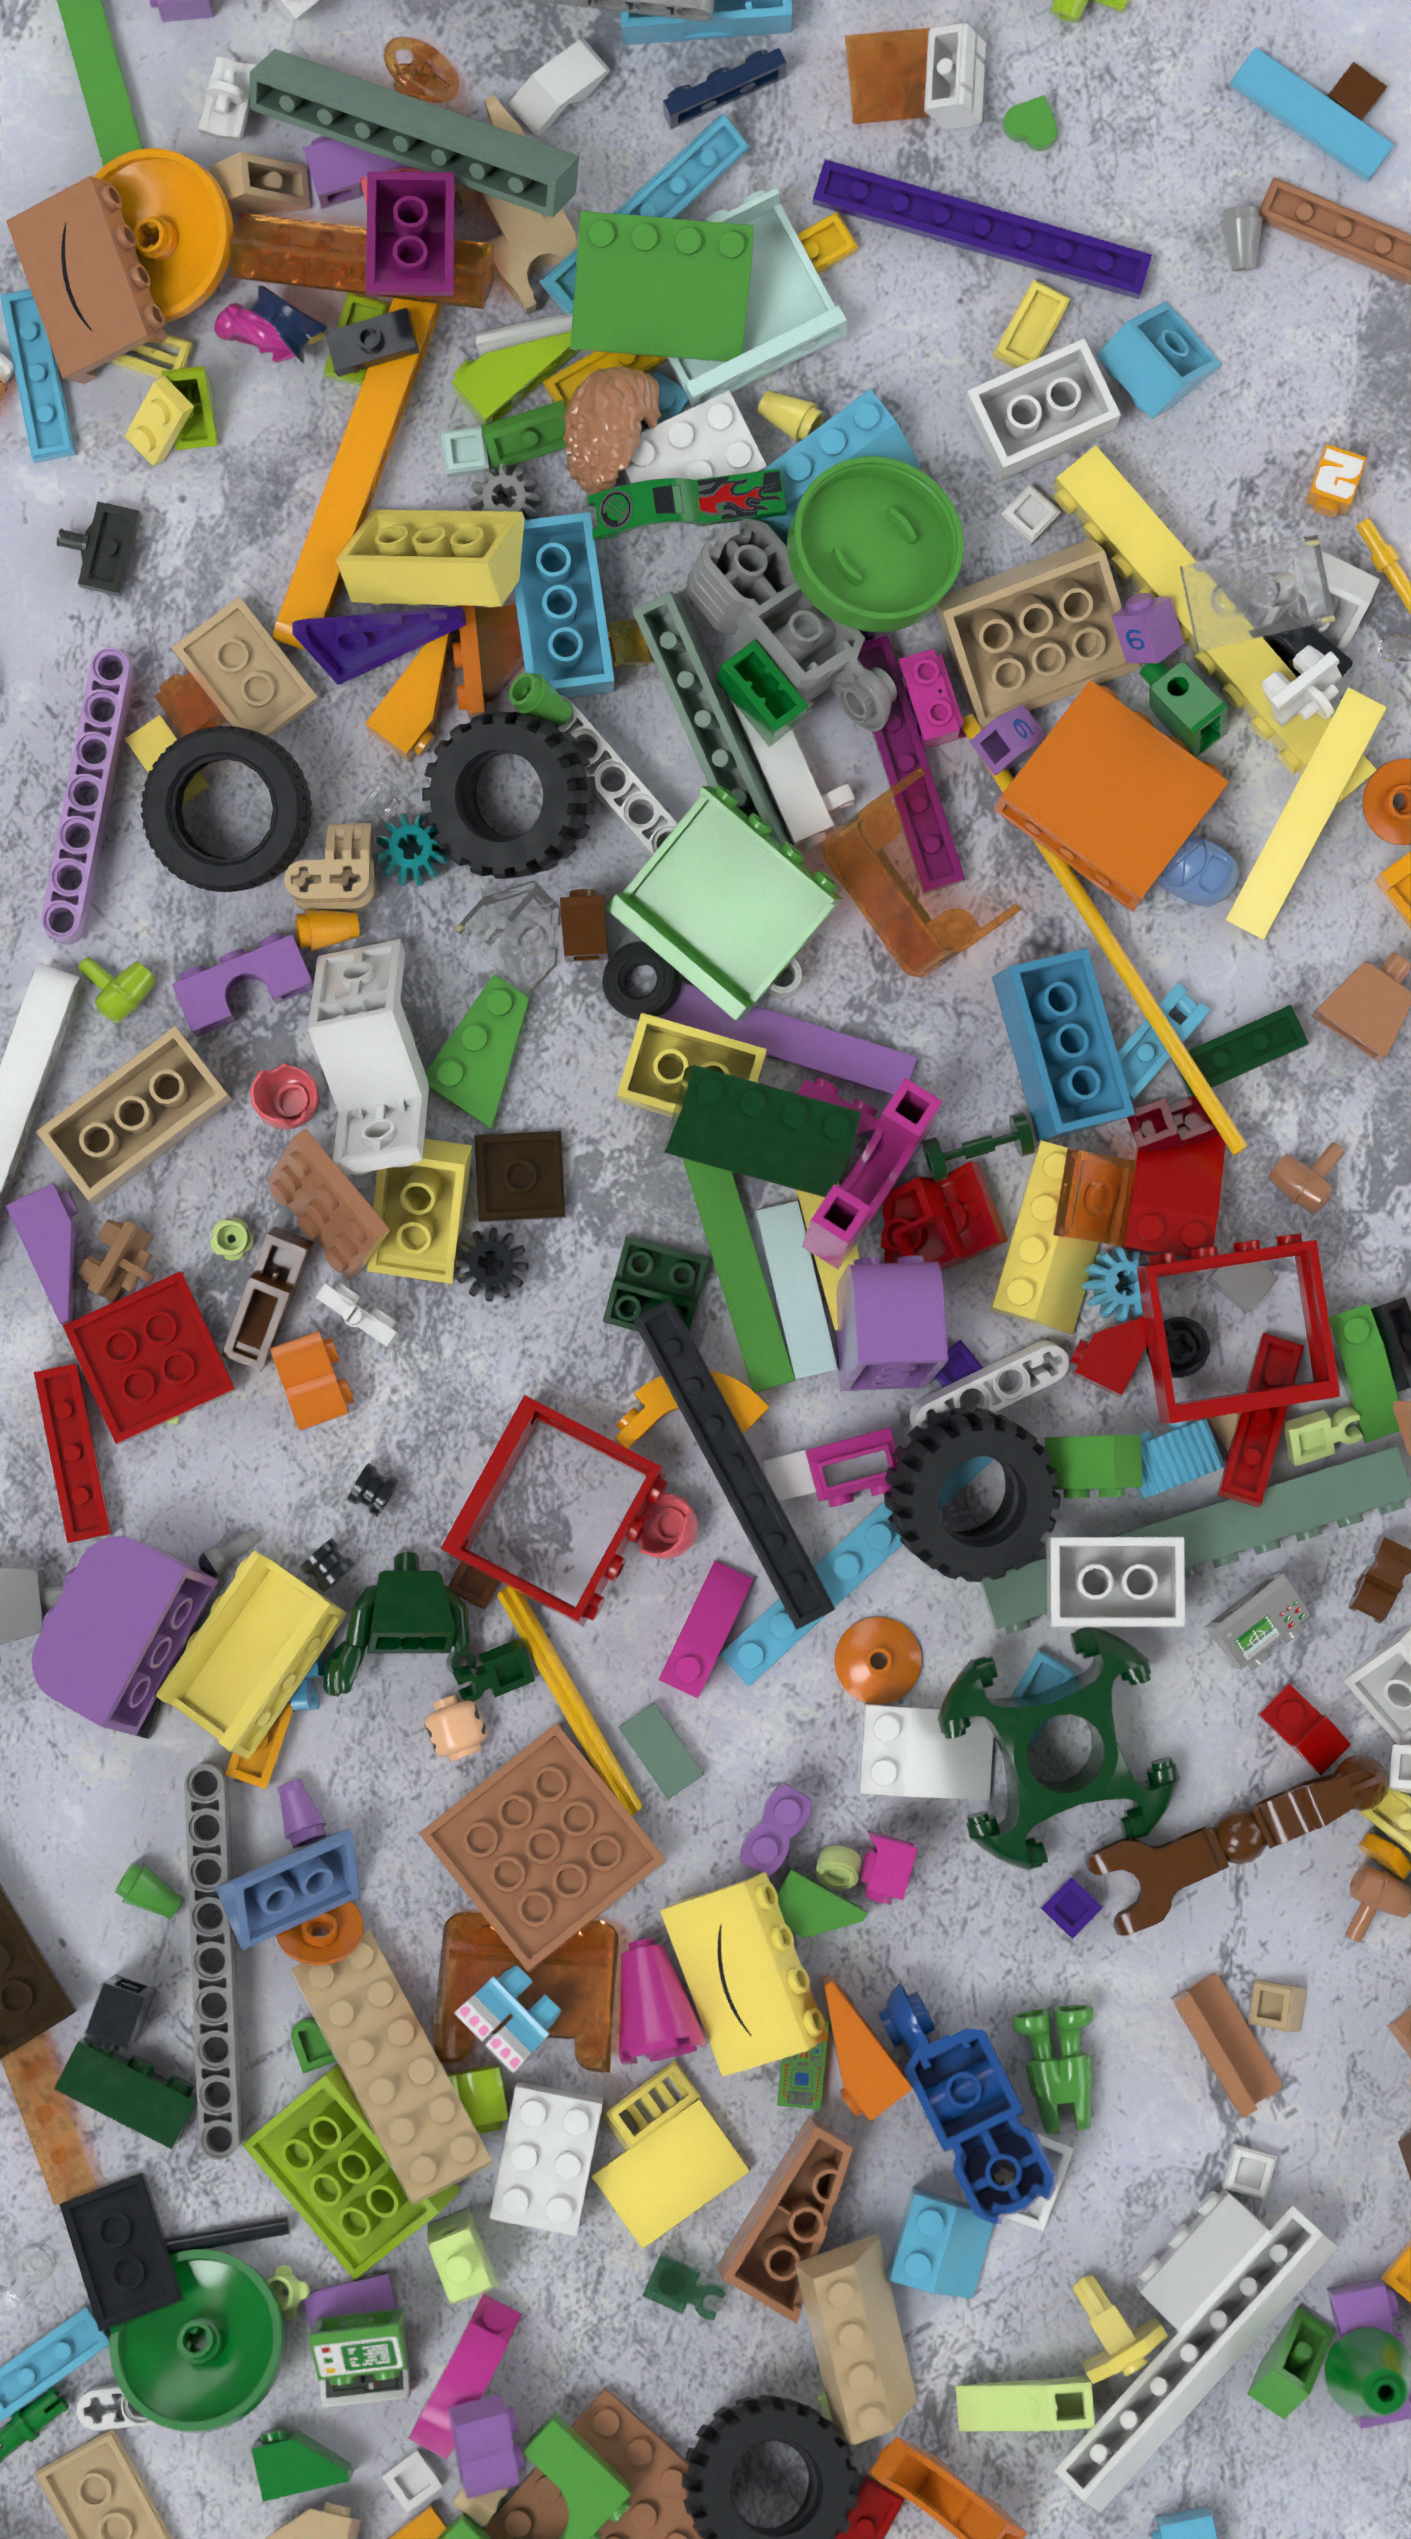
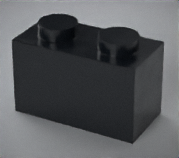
[85,1974,157,2052]

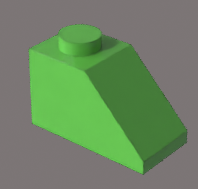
[777,1867,868,1938]
[1247,2306,1336,2419]

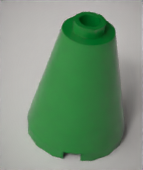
[1324,2327,1411,2419]

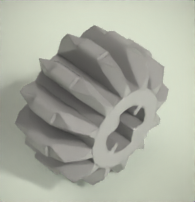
[468,463,542,520]

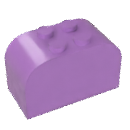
[836,1256,948,1391]
[32,1536,219,1736]

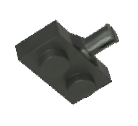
[57,501,141,597]

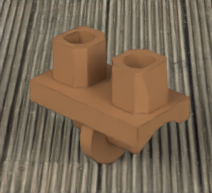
[78,1220,155,1302]

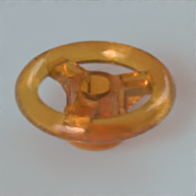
[383,36,460,103]

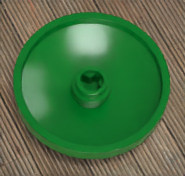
[109,2249,286,2433]

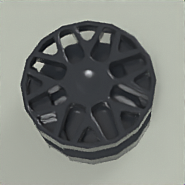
[1146,1317,1210,1379]

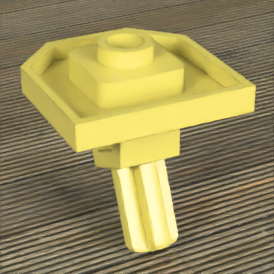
[1073,2275,1168,2384]

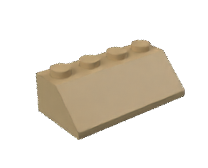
[795,2234,917,2445]

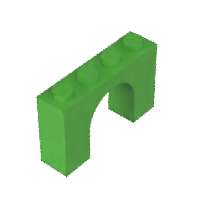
[437,2411,632,2539]

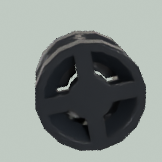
[347,1463,399,1517]
[300,1538,355,1593]

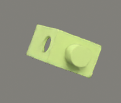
[427,2208,499,2304]

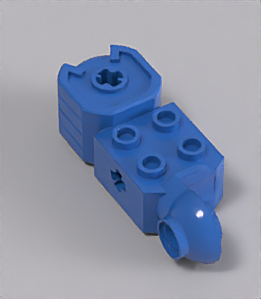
[878,1983,1057,2224]

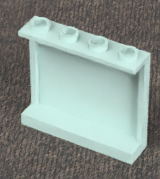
[666,188,847,407]

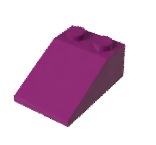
[366,171,456,296]

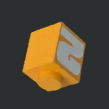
[1304,444,1367,517]

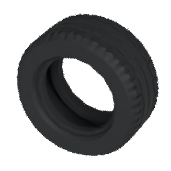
[141,726,312,892]

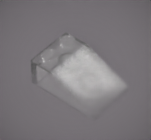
[1180,535,1335,652]

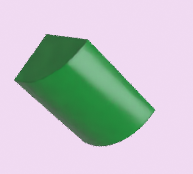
[716,640,809,747]

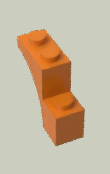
[870,2436,1028,2539]

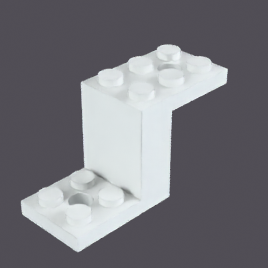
[308,939,429,1176]

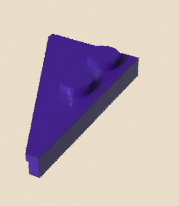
[292,606,466,685]

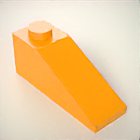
[365,632,452,762]

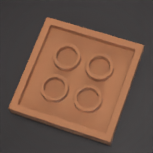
[267,1128,390,1280]

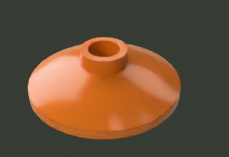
[1362,758,1411,845]
[834,1617,922,1704]
[276,1901,364,1965]

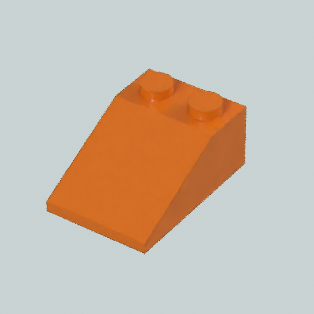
[822,1973,913,2122]

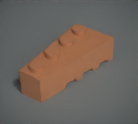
[716,2115,853,2324]

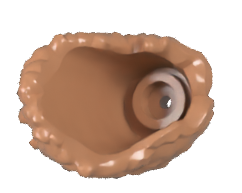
[563,366,661,495]

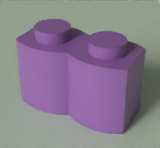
[740,1782,812,1876]
[448,2394,525,2499]

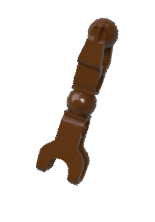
[1084,1755,1389,1936]

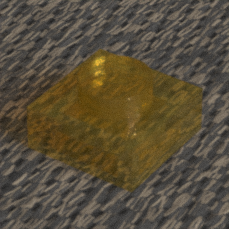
[607,620,655,667]

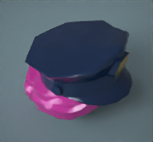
[214,285,327,363]

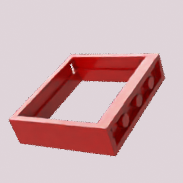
[1136,1233,1340,1424]
[440,1395,668,1627]

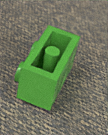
[1044,1435,1142,1498]

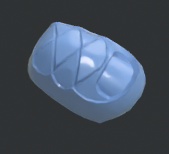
[1155,835,1240,907]

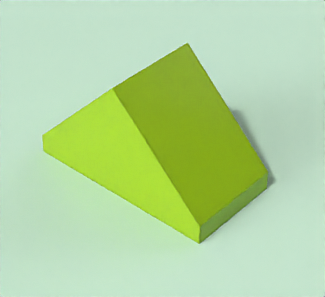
[161,366,218,451]

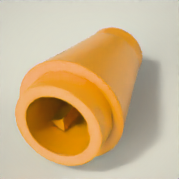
[295,908,360,951]

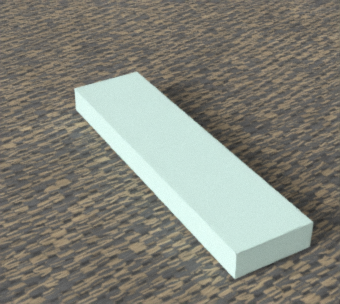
[756,1201,838,1380]

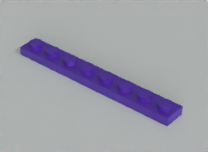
[812,159,1152,300]

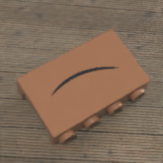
[6,176,167,384]

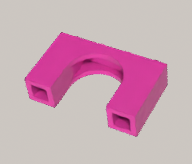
[802,1078,943,1270]

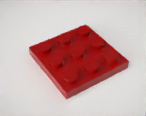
[63,1271,236,1445]

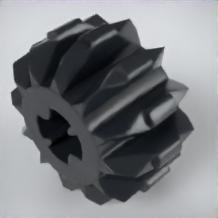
[454,1227,529,1302]

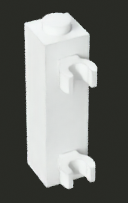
[732,700,855,851]

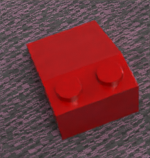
[1120,1135,1226,1260]

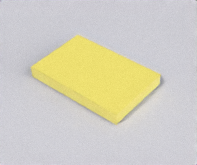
[592,2097,750,2249]

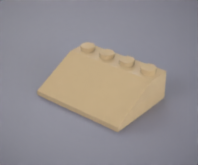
[935,538,1141,729]

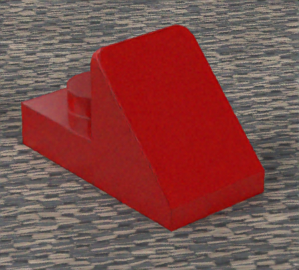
[1257,1683,1351,1776]

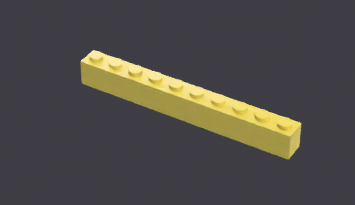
[1053,445,1377,809]

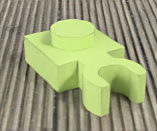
[1283,1407,1363,1467]

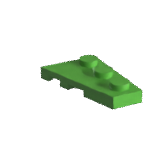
[425,974,530,1130]

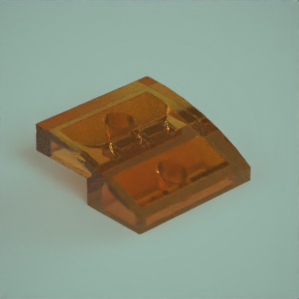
[844,28,930,124]

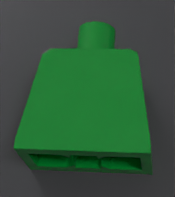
[1139,661,1227,758]

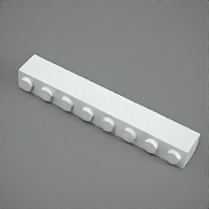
[1054,2205,1339,2512]

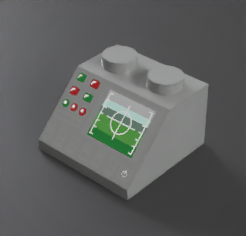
[1204,1573,1310,1671]

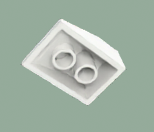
[858,1704,994,1800]

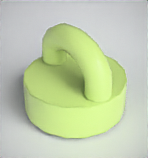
[815,1845,861,1890]

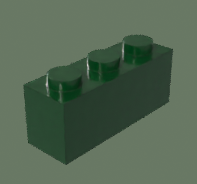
[54,2036,197,2150]

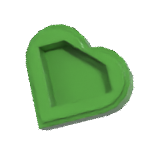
[1003,95,1057,151]
[291,2017,336,2074]

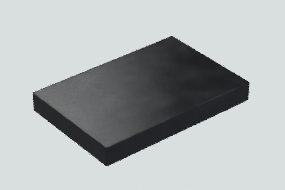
[59,2173,185,2332]

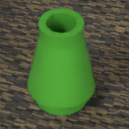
[509,673,572,725]
[115,1862,183,1920]

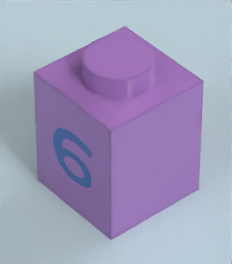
[1112,593,1185,663]
[969,704,1046,776]

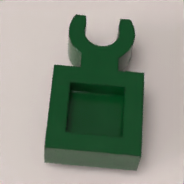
[452,1638,535,1702]

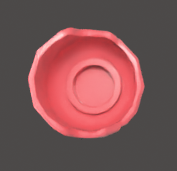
[250,1063,320,1130]
[638,1493,698,1560]

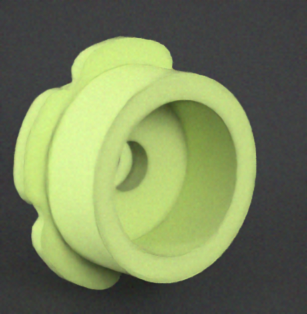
[210,1218,253,1261]

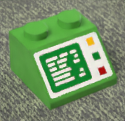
[309,2308,410,2385]

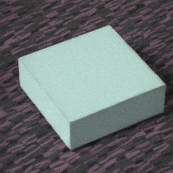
[441,427,489,478]

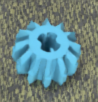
[1081,1247,1158,1322]

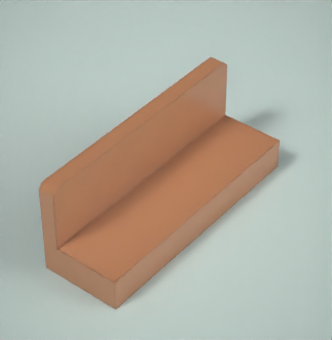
[1171,1973,1282,2118]

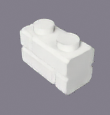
[924,23,986,130]

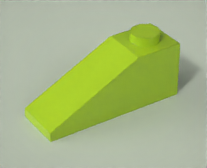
[451,331,581,426]

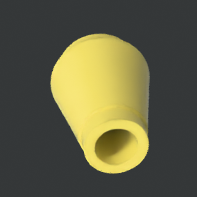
[757,390,824,443]

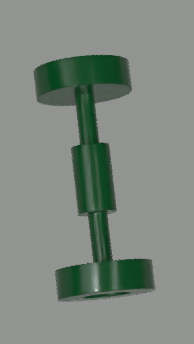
[922,1112,1035,1182]

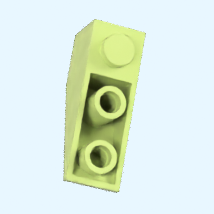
[955,2376,1095,2431]

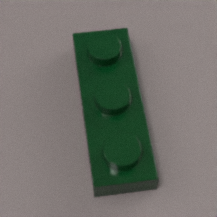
[1171,1005,1309,1098]

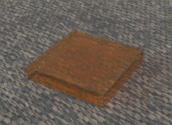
[1053,1149,1136,1246]

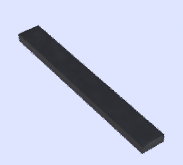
[632,1298,836,1630]

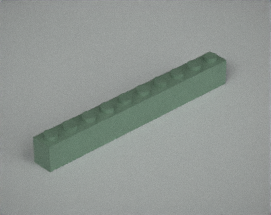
[980,1446,1411,1634]

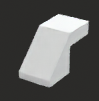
[508,38,611,136]

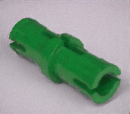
[0,2386,69,2464]

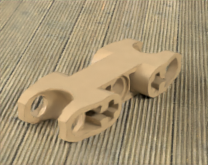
[455,94,577,315]

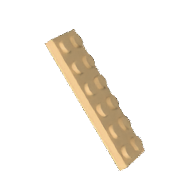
[291,1929,492,2206]

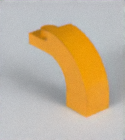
[615,1370,770,1449]

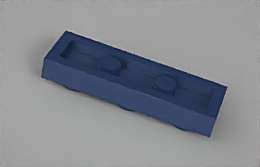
[663,47,787,129]

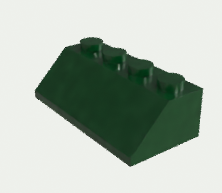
[663,1065,862,1198]

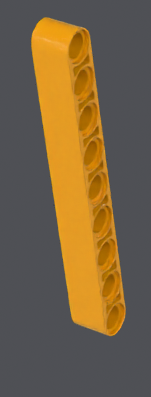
[273,295,442,651]

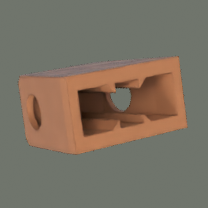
[1312,952,1411,1063]

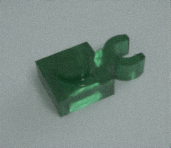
[642,2253,726,2320]

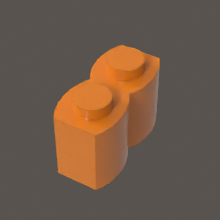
[270,1331,355,1431]

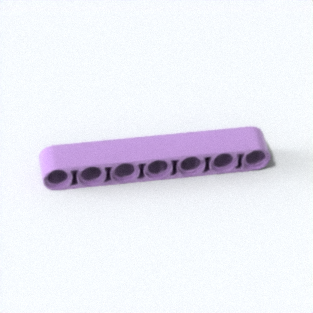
[42,648,135,945]

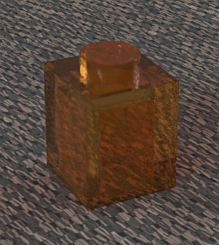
[154,672,224,737]

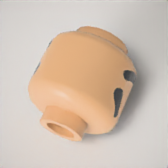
[424,1694,488,1762]

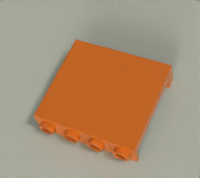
[994,680,1229,912]

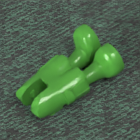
[1012,2005,1095,2135]

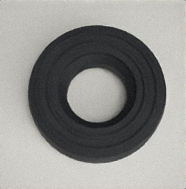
[602,942,681,1020]

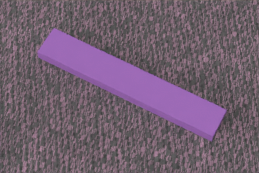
[658,982,917,1096]

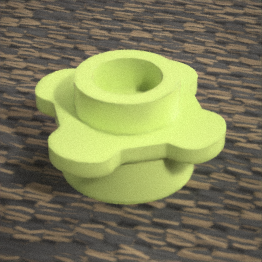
[267,2265,310,2320]

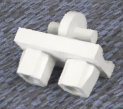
[198,56,257,142]
[1261,645,1342,727]

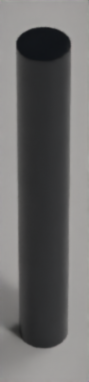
[166,2216,291,2255]

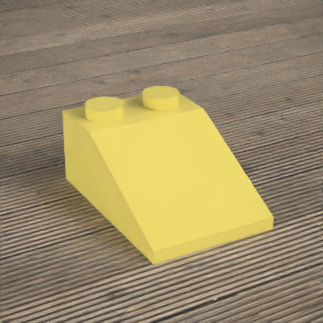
[367,1138,473,1284]

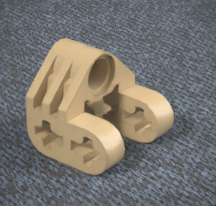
[284,823,376,912]

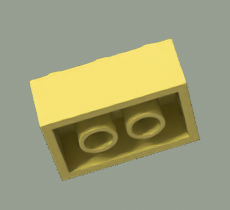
[617,1013,767,1117]

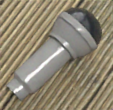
[198,1529,261,1578]

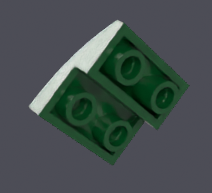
[602,1234,710,1332]

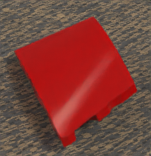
[881,1161,1008,1271]

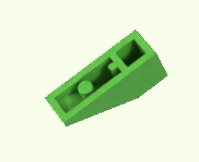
[1329,1303,1400,1444]

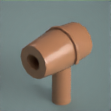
[1268,1143,1345,1214]
[1345,1866,1411,1942]

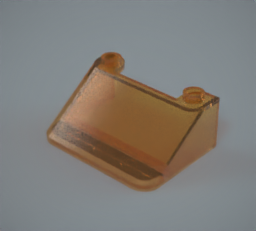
[433,1912,618,2073]

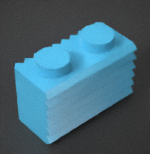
[1136,1418,1225,1500]

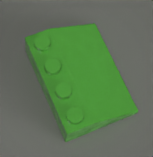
[570,211,754,362]

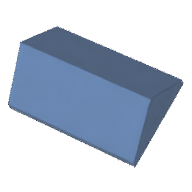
[215,1829,360,1950]

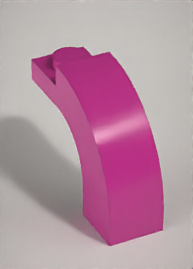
[408,2294,522,2460]

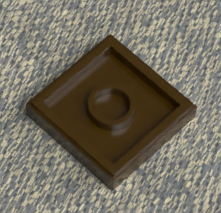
[474,1131,566,1223]

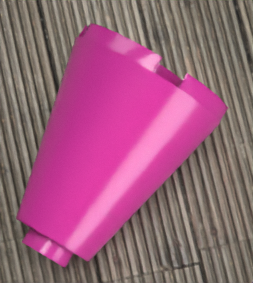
[619,1938,707,2065]

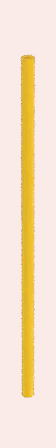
[962,713,1249,1156]

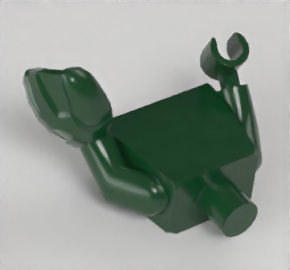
[323,1552,477,1697]

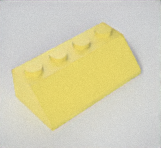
[336,510,525,608]
[989,1140,1121,1335]

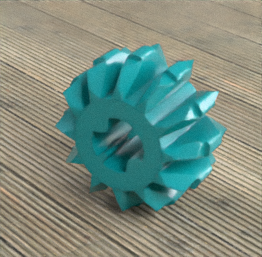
[375,813,448,887]

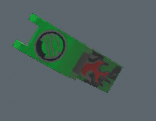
[587,469,786,541]

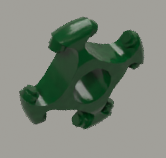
[937,1627,1180,1871]

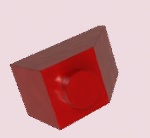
[1069,1316,1148,1397]

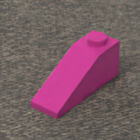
[658,1560,754,1698]

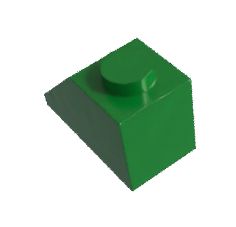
[251,2427,353,2502]

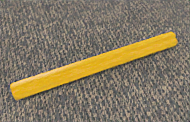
[498,1587,642,1816]

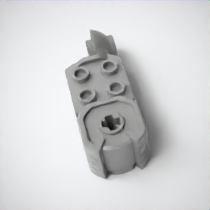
[687,519,897,732]

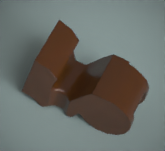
[1348,1535,1411,1624]

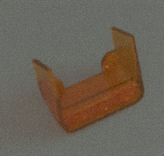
[822,767,1022,977]

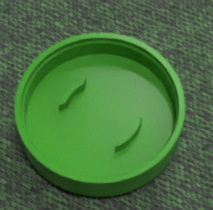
[787,456,964,632]

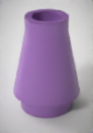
[277,1779,327,1848]

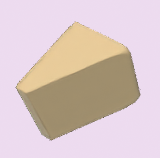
[1248,1980,1307,2032]

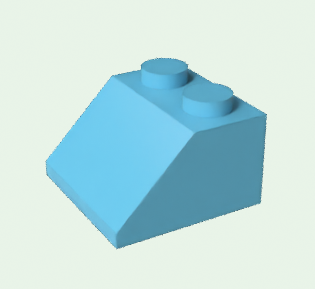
[1096,301,1222,419]
[888,2187,994,2299]

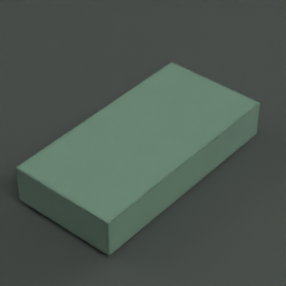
[618,1702,704,1799]

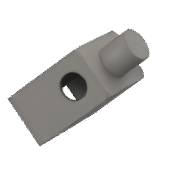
[0,1567,64,1645]

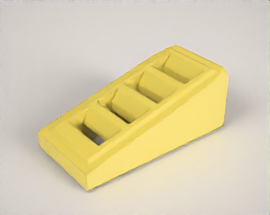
[601,2060,701,2150]

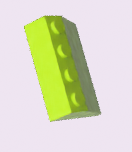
[242,2063,461,2280]

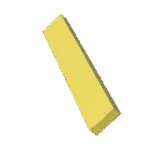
[1226,687,1388,940]

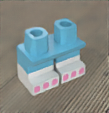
[454,1965,562,2073]

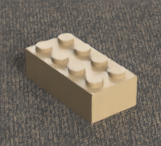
[36,1026,233,1205]

